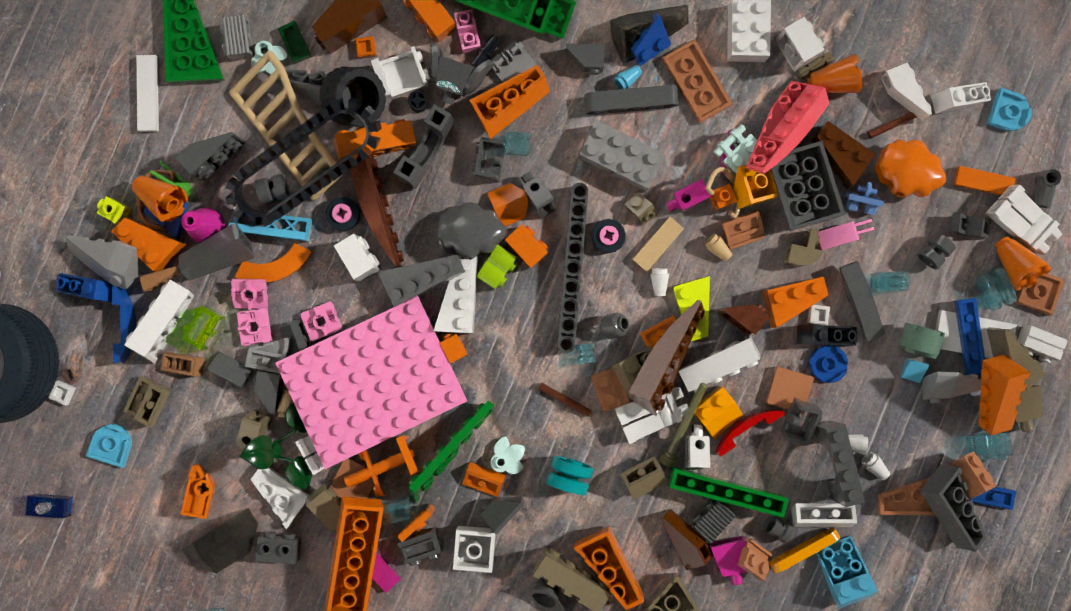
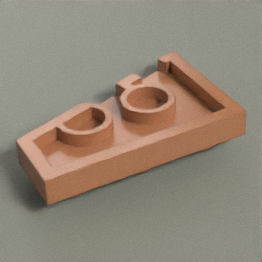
[878,477,935,515]

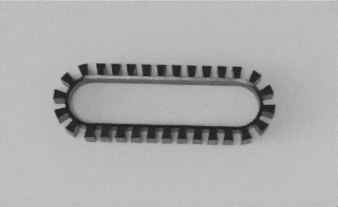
[225,98,382,227]

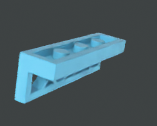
[229,209,312,242]

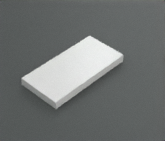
[935,310,1017,358]

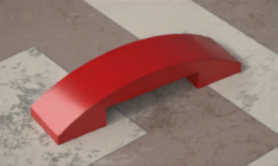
[715,409,785,457]

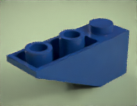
[56,273,113,302]

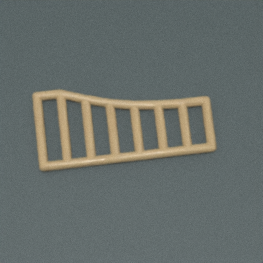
[229,51,343,200]

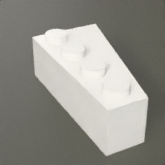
[434,256,478,333]
[125,280,194,364]
[678,335,760,393]

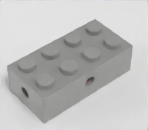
[579,120,666,192]

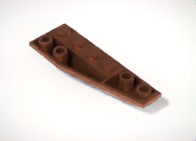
[348,154,404,267]

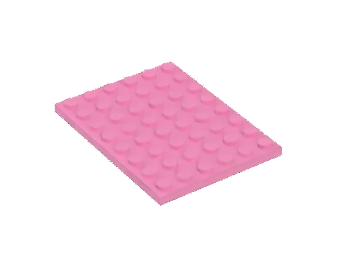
[276,296,467,469]

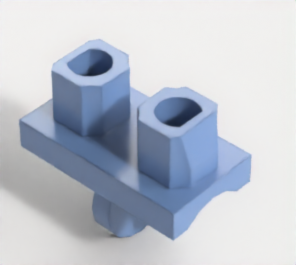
[844,182,884,215]

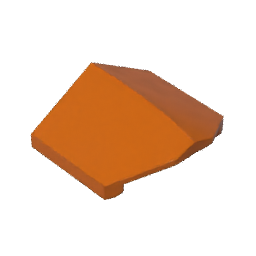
[487,183,528,226]

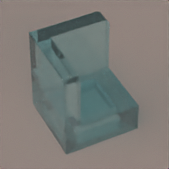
[505,131,530,156]

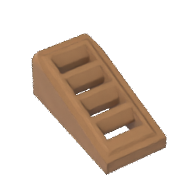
[139,266,180,292]
[160,352,204,377]

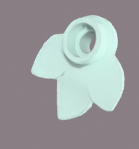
[251,41,288,75]
[490,437,525,474]

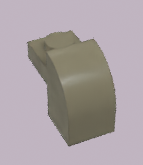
[783,228,822,267]

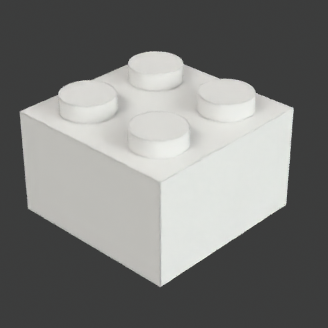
[775,17,824,72]
[334,234,380,282]
[453,526,496,573]

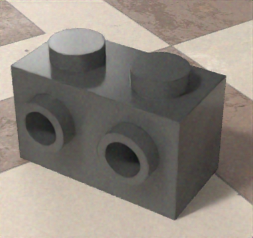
[256,531,301,564]

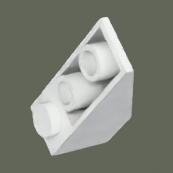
[881,63,932,121]
[931,82,991,114]

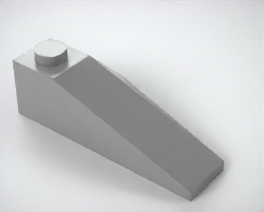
[922,372,982,404]

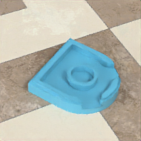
[986,87,1032,131]
[86,424,132,468]

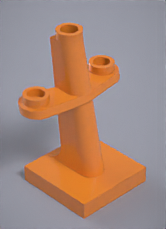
[344,435,423,497]

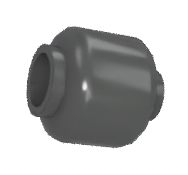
[600,312,629,339]

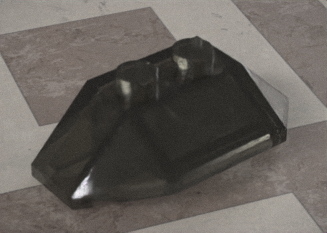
[182,508,259,574]

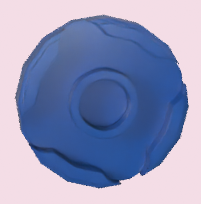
[809,345,848,383]

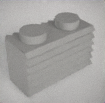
[220,15,254,60]

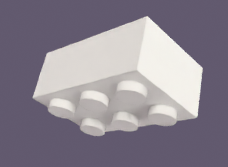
[727,0,771,62]

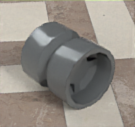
[255,173,290,204]
[917,233,956,270]

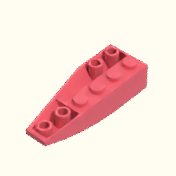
[746,81,829,174]

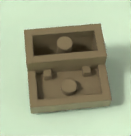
[124,376,172,427]

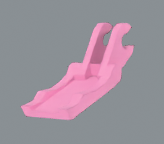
[818,219,875,250]

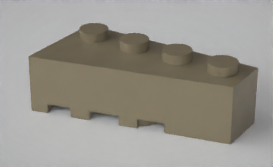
[533,547,611,611]

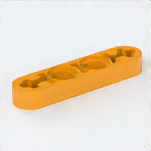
[770,528,840,573]

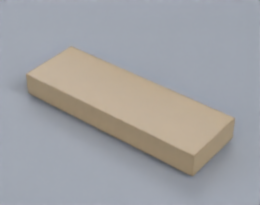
[632,217,684,272]

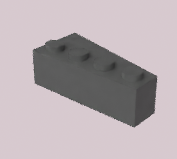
[378,255,465,307]

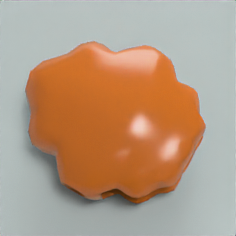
[874,139,946,197]

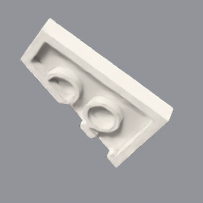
[251,467,309,529]

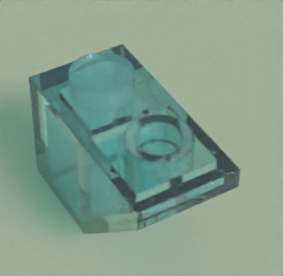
[871,271,910,293]
[381,496,414,524]

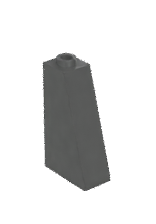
[177,223,254,281]

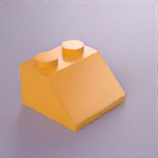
[733,165,779,209]
[694,386,744,440]

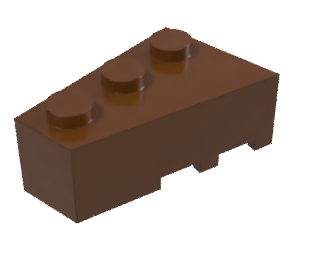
[811,121,876,189]

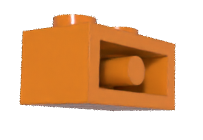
[505,224,548,269]

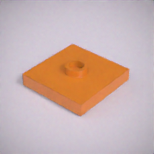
[398,504,436,542]

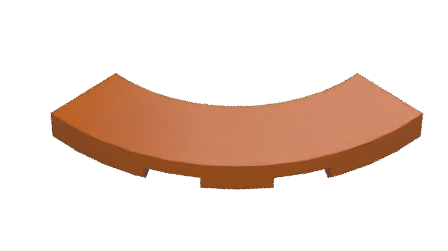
[235,243,313,283]

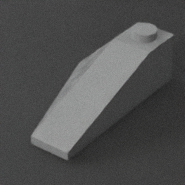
[66,235,140,290]

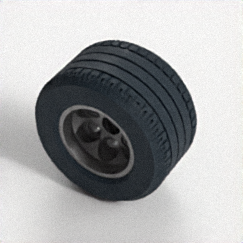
[0,304,60,423]

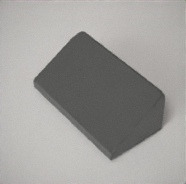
[207,352,253,387]

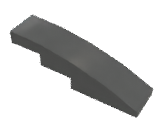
[839,261,885,342]

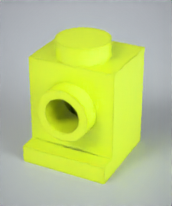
[97,196,132,224]

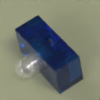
[25,493,73,519]

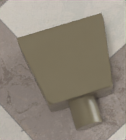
[1014,385,1043,432]
[236,409,273,455]

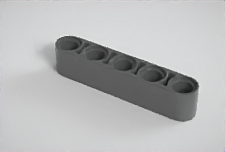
[584,85,679,115]

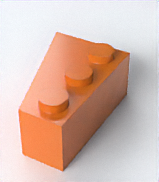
[111,217,187,272]
[762,277,828,328]

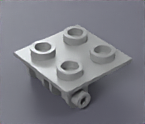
[491,40,540,82]

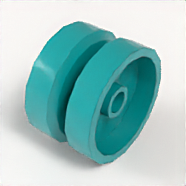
[546,456,594,495]

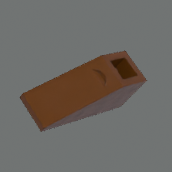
[661,509,713,570]

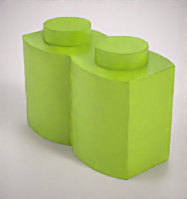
[476,245,518,289]

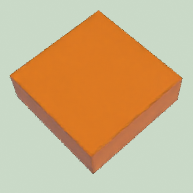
[355,36,377,59]

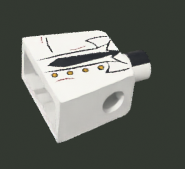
[685,425,710,469]

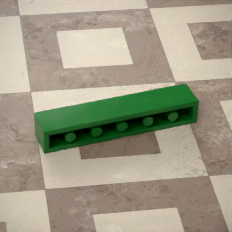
[667,466,789,518]

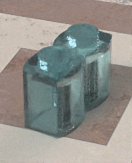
[965,431,1013,463]

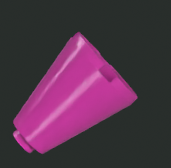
[181,207,226,244]

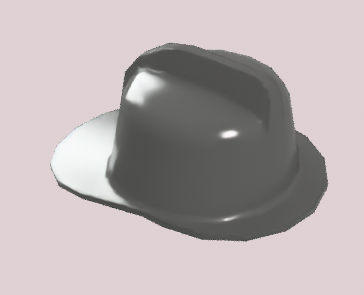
[527,577,565,611]

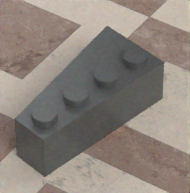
[920,464,986,552]

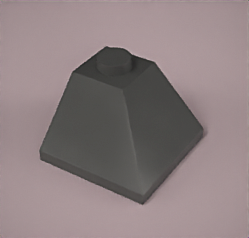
[480,496,524,535]

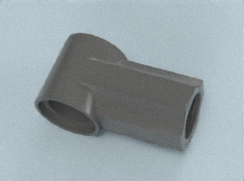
[1032,169,1062,209]

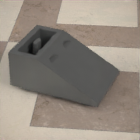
[175,132,245,181]

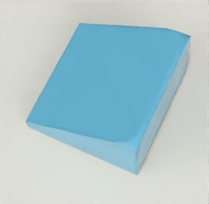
[901,359,929,383]

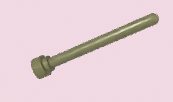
[659,383,707,467]

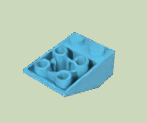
[816,536,878,609]

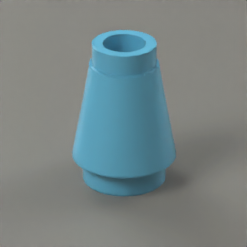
[614,65,642,89]

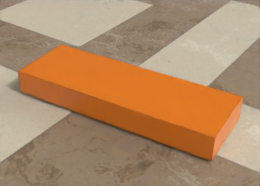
[953,166,1016,196]

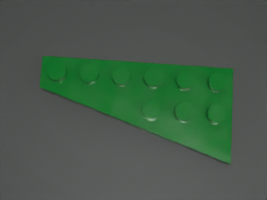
[163,0,225,83]
[408,400,494,503]

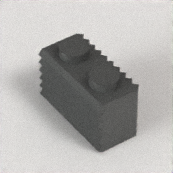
[690,499,736,544]

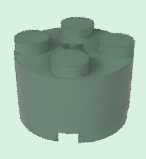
[899,322,945,359]

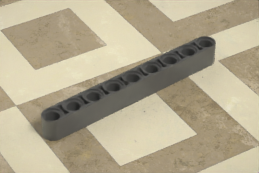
[557,182,588,353]

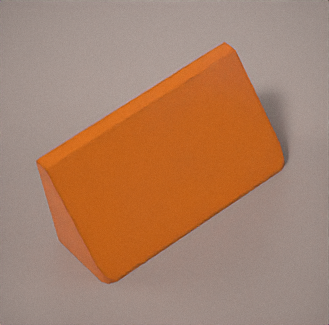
[462,462,505,497]

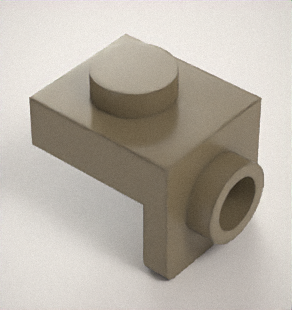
[624,191,657,225]

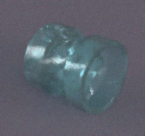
[575,343,596,364]

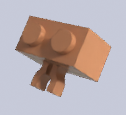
[948,451,996,499]

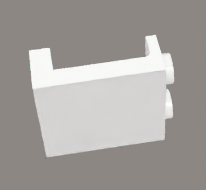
[371,46,430,101]

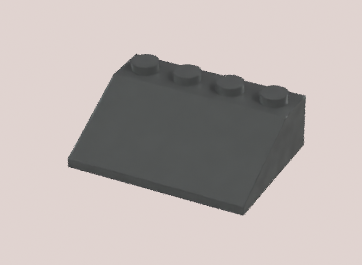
[770,141,846,231]

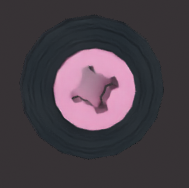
[326,197,361,231]
[591,219,626,253]

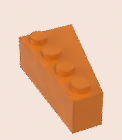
[470,65,550,139]
[333,119,416,162]
[978,354,1031,436]
[573,526,644,610]

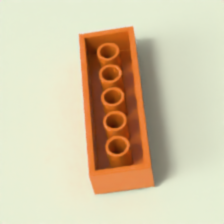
[324,496,384,611]

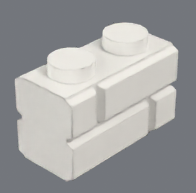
[1017,325,1068,363]

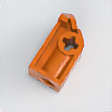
[180,463,215,519]

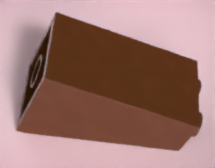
[312,0,387,54]

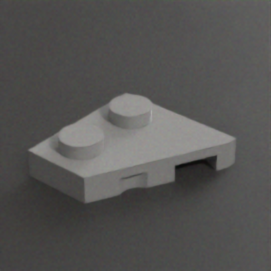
[245,337,292,374]

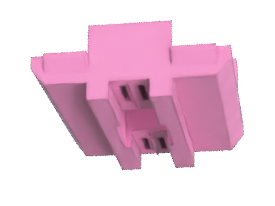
[231,279,268,310]
[301,301,342,342]
[237,308,272,346]

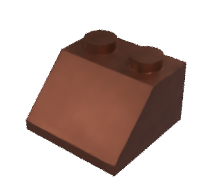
[717,304,770,335]

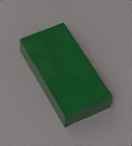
[277,21,312,64]

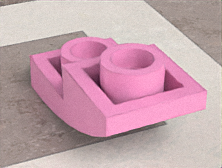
[454,9,481,54]

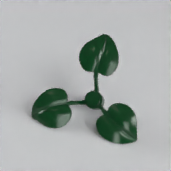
[240,402,312,489]

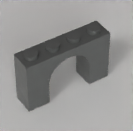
[393,105,455,189]
[815,421,865,507]

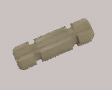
[797,52,833,79]

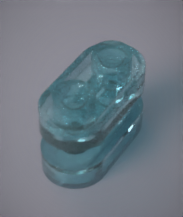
[975,267,1017,311]

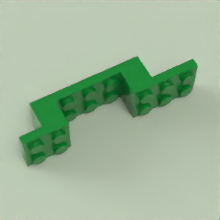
[455,0,577,39]

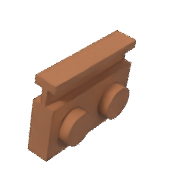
[721,210,766,250]
[590,368,629,412]
[738,538,772,581]

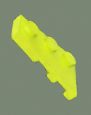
[672,276,710,341]

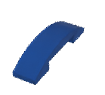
[112,285,136,363]

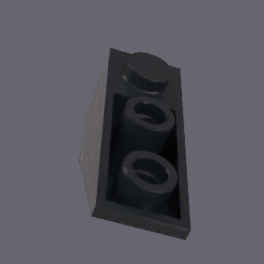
[797,325,857,346]

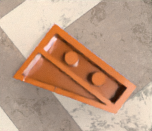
[402,0,456,42]

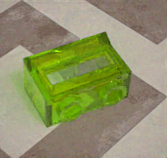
[181,305,226,350]

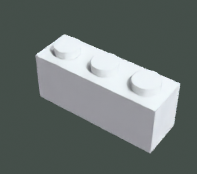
[791,503,857,527]

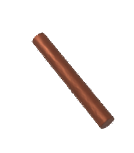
[867,112,917,139]
[538,382,592,417]

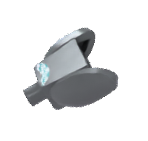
[430,42,495,105]

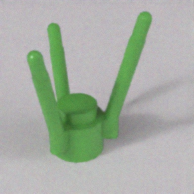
[150,161,193,197]

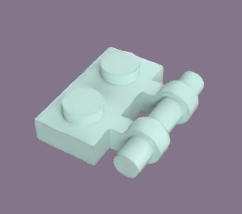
[713,124,757,175]

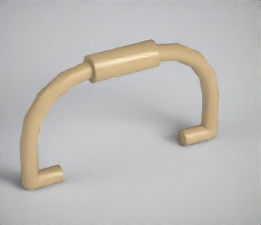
[705,167,740,219]

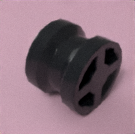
[408,90,428,113]

